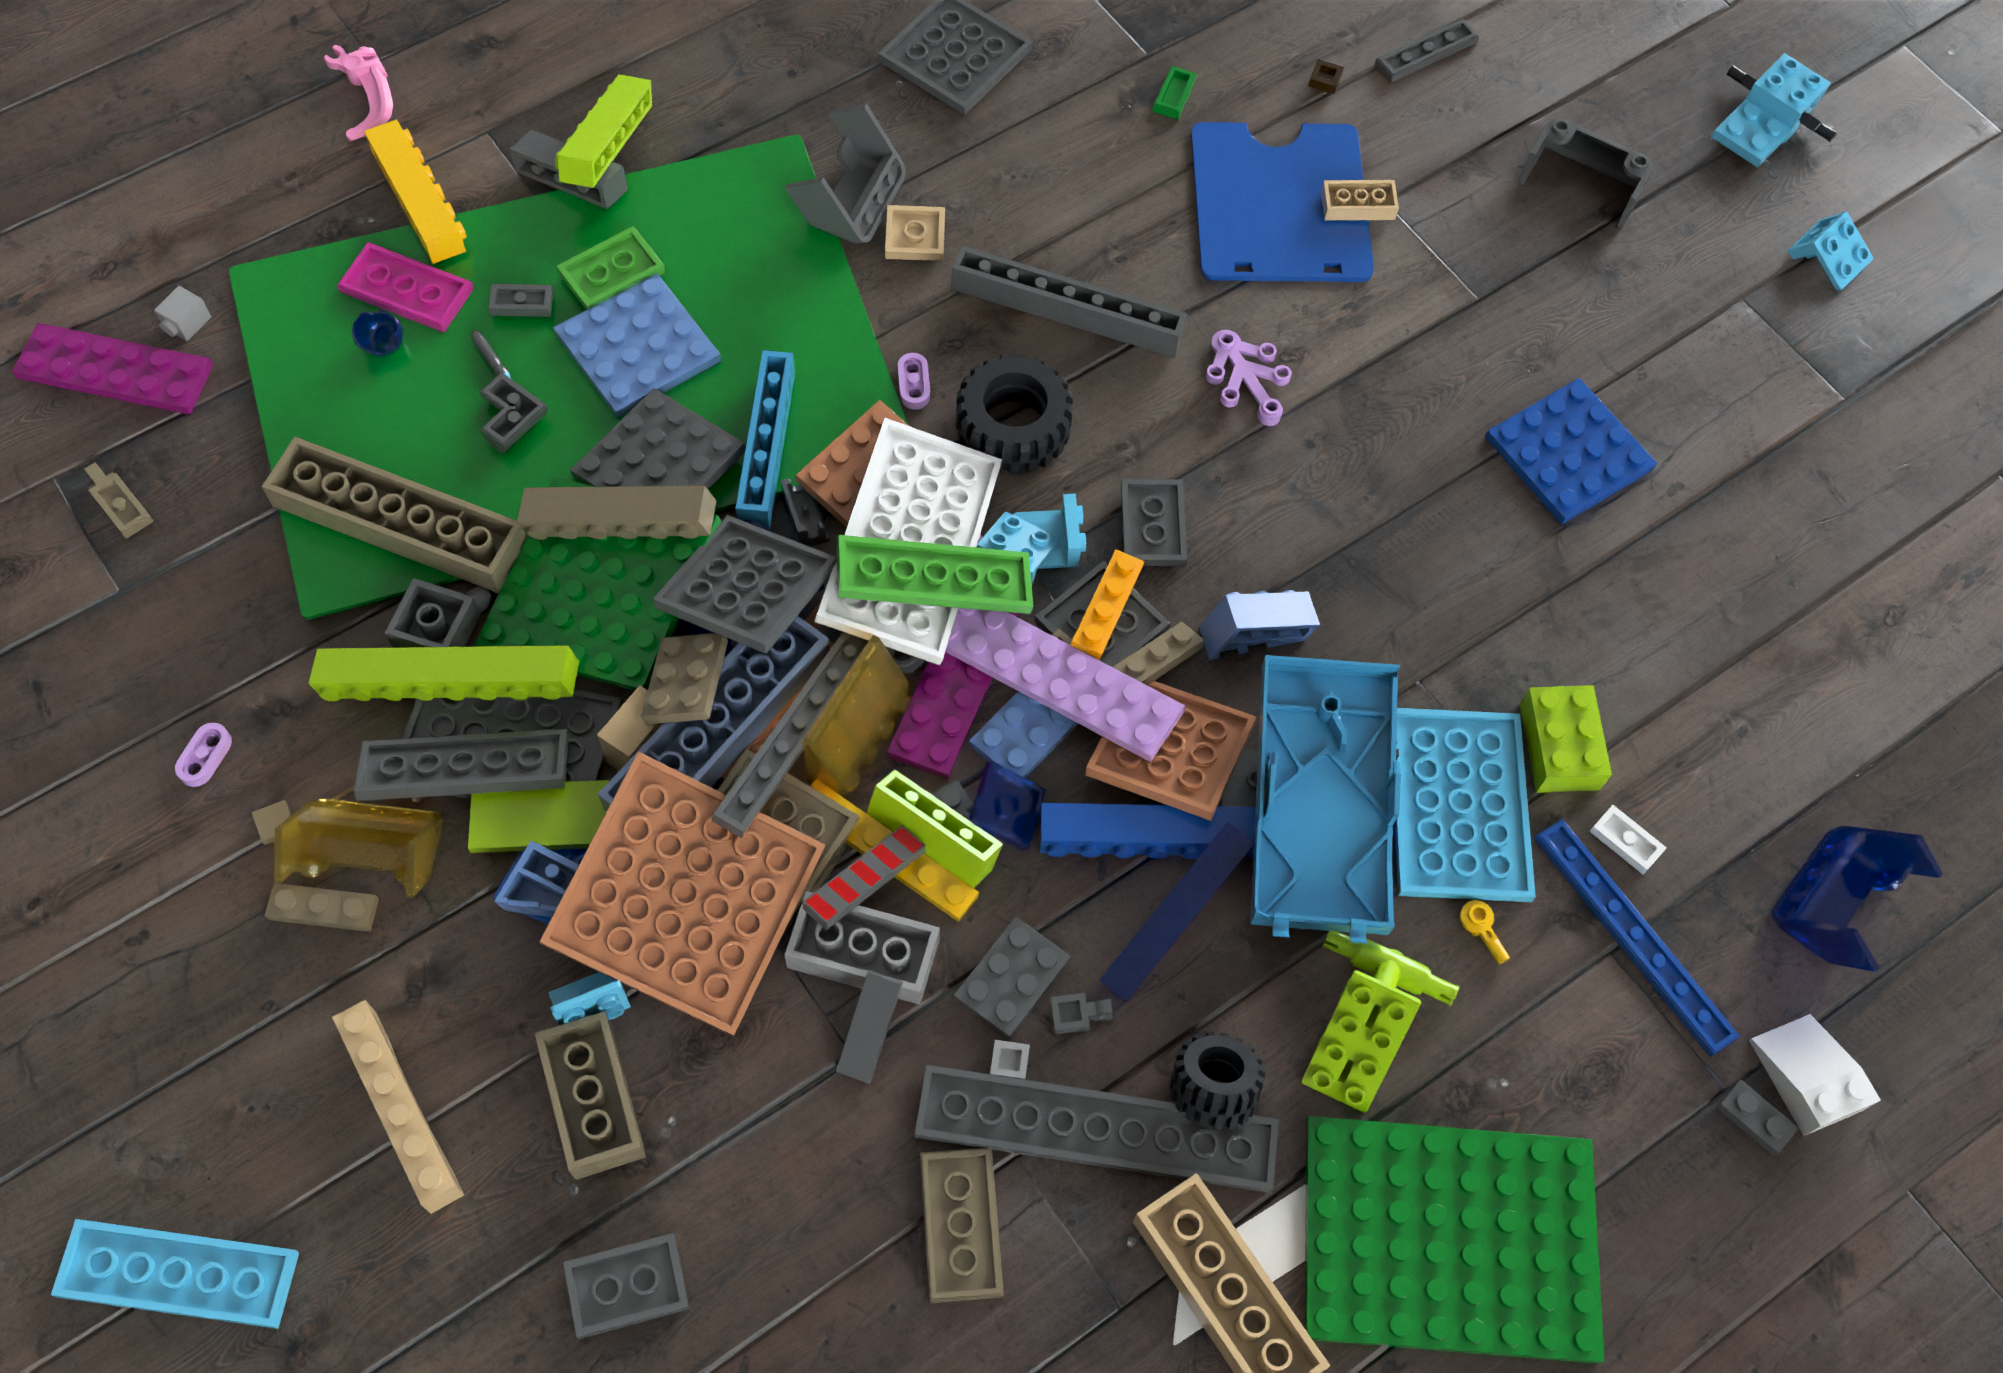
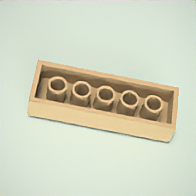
[1133,1173,1330,1373]

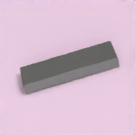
[836,970,903,1084]

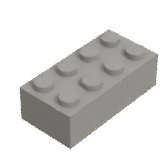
[785,891,940,1005]

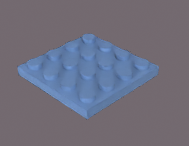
[553,273,721,418]

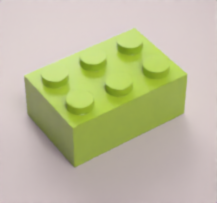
[1519,685,1612,793]

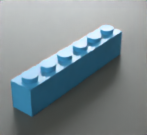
[736,350,795,531]

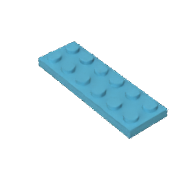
[51,1219,299,1329]

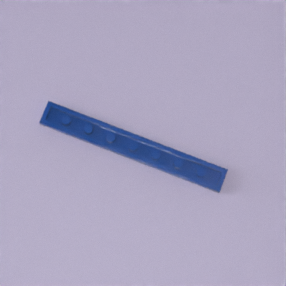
[1534,818,1740,1057]

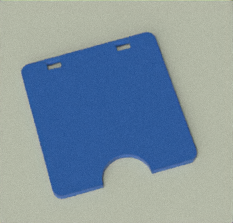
[1191,122,1374,282]

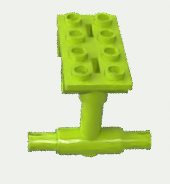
[1302,931,1459,1113]

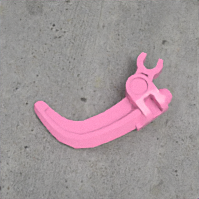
[324,45,393,142]

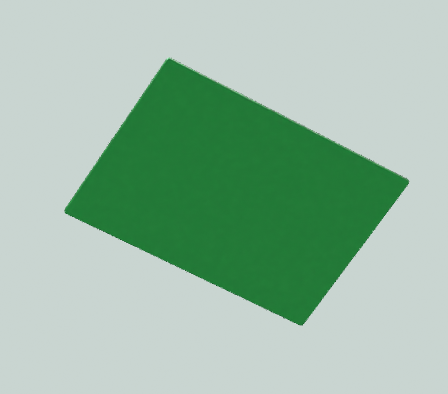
[229,135,908,620]

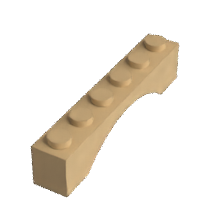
[332,1000,464,1214]

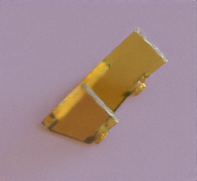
[274,799,443,898]

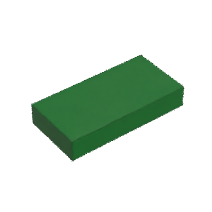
[1152,66,1197,120]

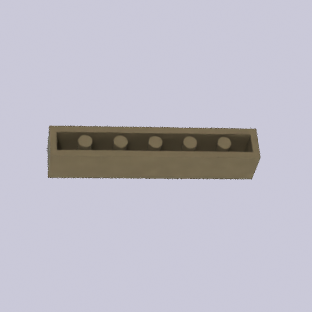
[517,486,716,540]

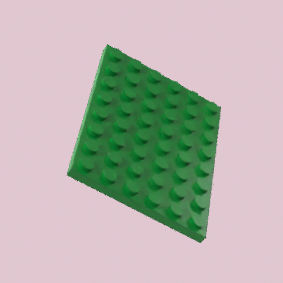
[1305,1116,1604,1364]

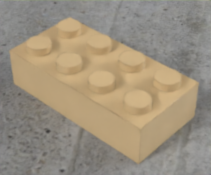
[1321,180,1399,221]

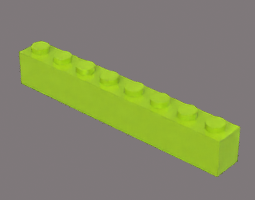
[308,646,579,702]

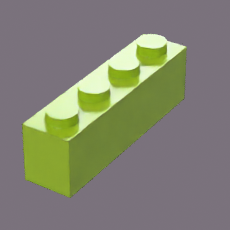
[867,770,1003,888]

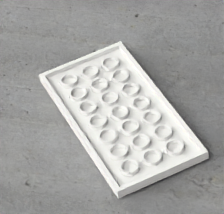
[814,418,1002,665]

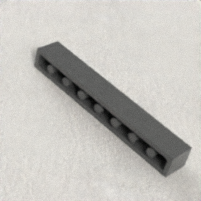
[951,246,1187,358]

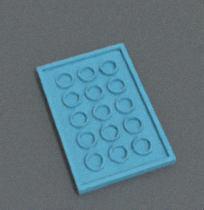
[1394,708,1536,902]

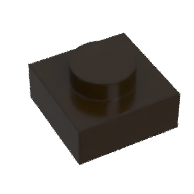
[1308,59,1344,94]

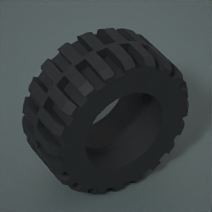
[956,354,1073,474]

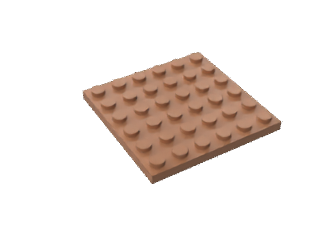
[539,751,826,1036]

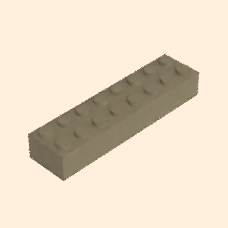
[261,437,527,593]

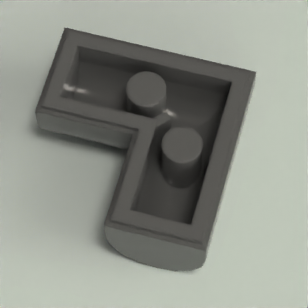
[480,372,548,454]

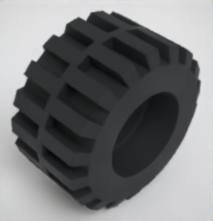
[1170,1032,1266,1130]

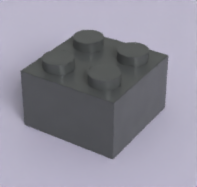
[385,578,481,648]

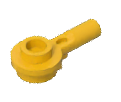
[1460,900,1510,965]

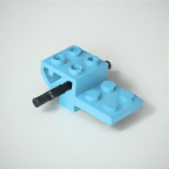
[1712,53,1838,168]

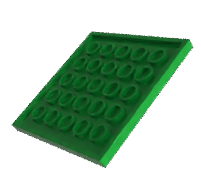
[475,477,722,691]

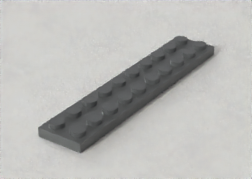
[915,1064,1279,1193]

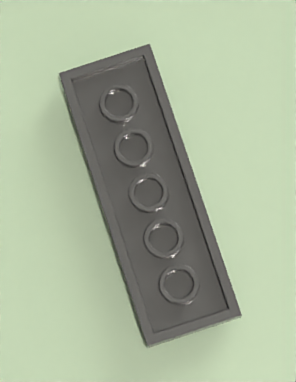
[354,729,569,801]

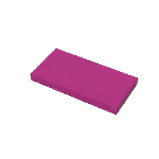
[337,242,474,333]

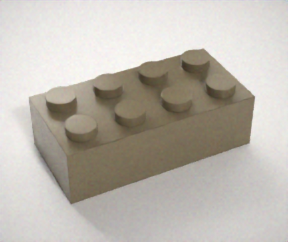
[534,1011,646,1180]

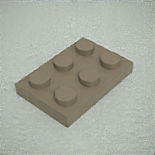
[641,633,728,724]

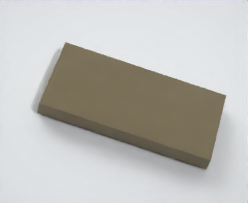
[920,1148,1004,1303]

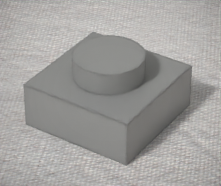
[990,1040,1030,1080]

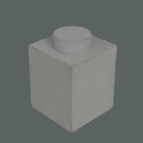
[154,286,211,342]

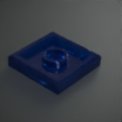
[968,761,1047,851]

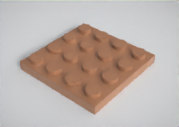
[795,400,908,528]
[1085,681,1256,821]

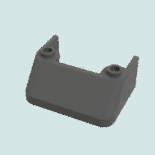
[785,103,905,244]
[1518,119,1653,229]

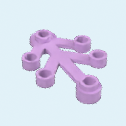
[1206,330,1292,426]

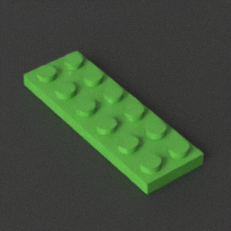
[836,535,1033,614]

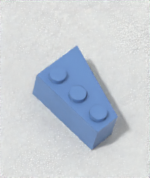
[1199,590,1320,660]
[494,840,579,917]

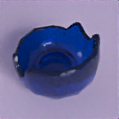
[351,310,404,357]

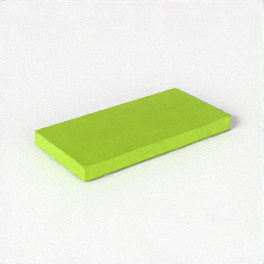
[468,780,609,853]

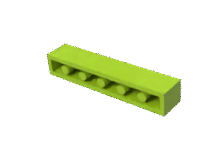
[555,74,652,188]

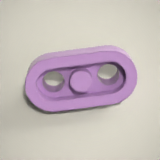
[898,353,930,410]
[175,723,232,787]

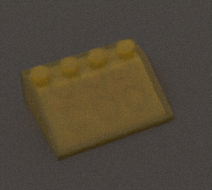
[803,635,911,798]

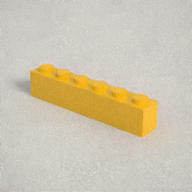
[364,119,467,264]

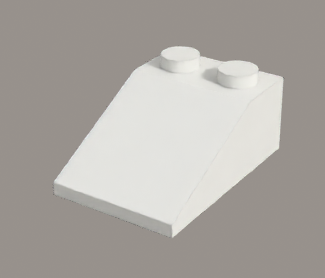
[1749,1014,1881,1136]

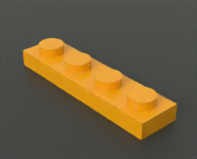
[1070,549,1145,661]

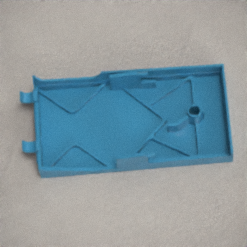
[1250,655,1401,944]

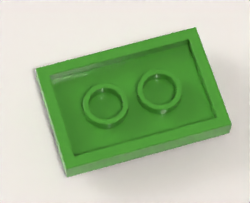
[556,226,666,310]

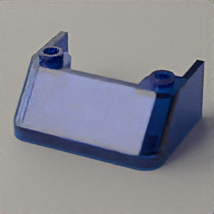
[1771,826,1943,972]

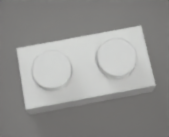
[1590,805,1667,875]

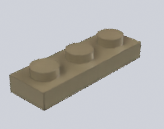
[1113,622,1204,685]
[265,883,379,932]

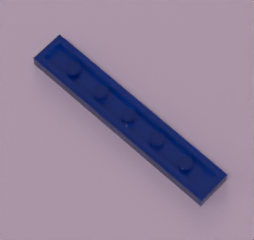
[1099,822,1254,1003]

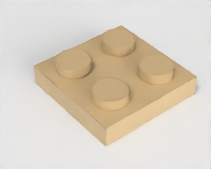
[885,205,945,261]

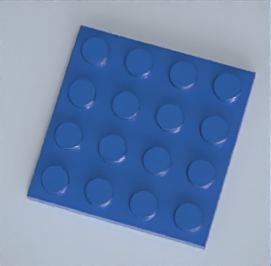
[1485,377,1658,525]

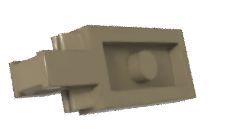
[84,462,154,539]

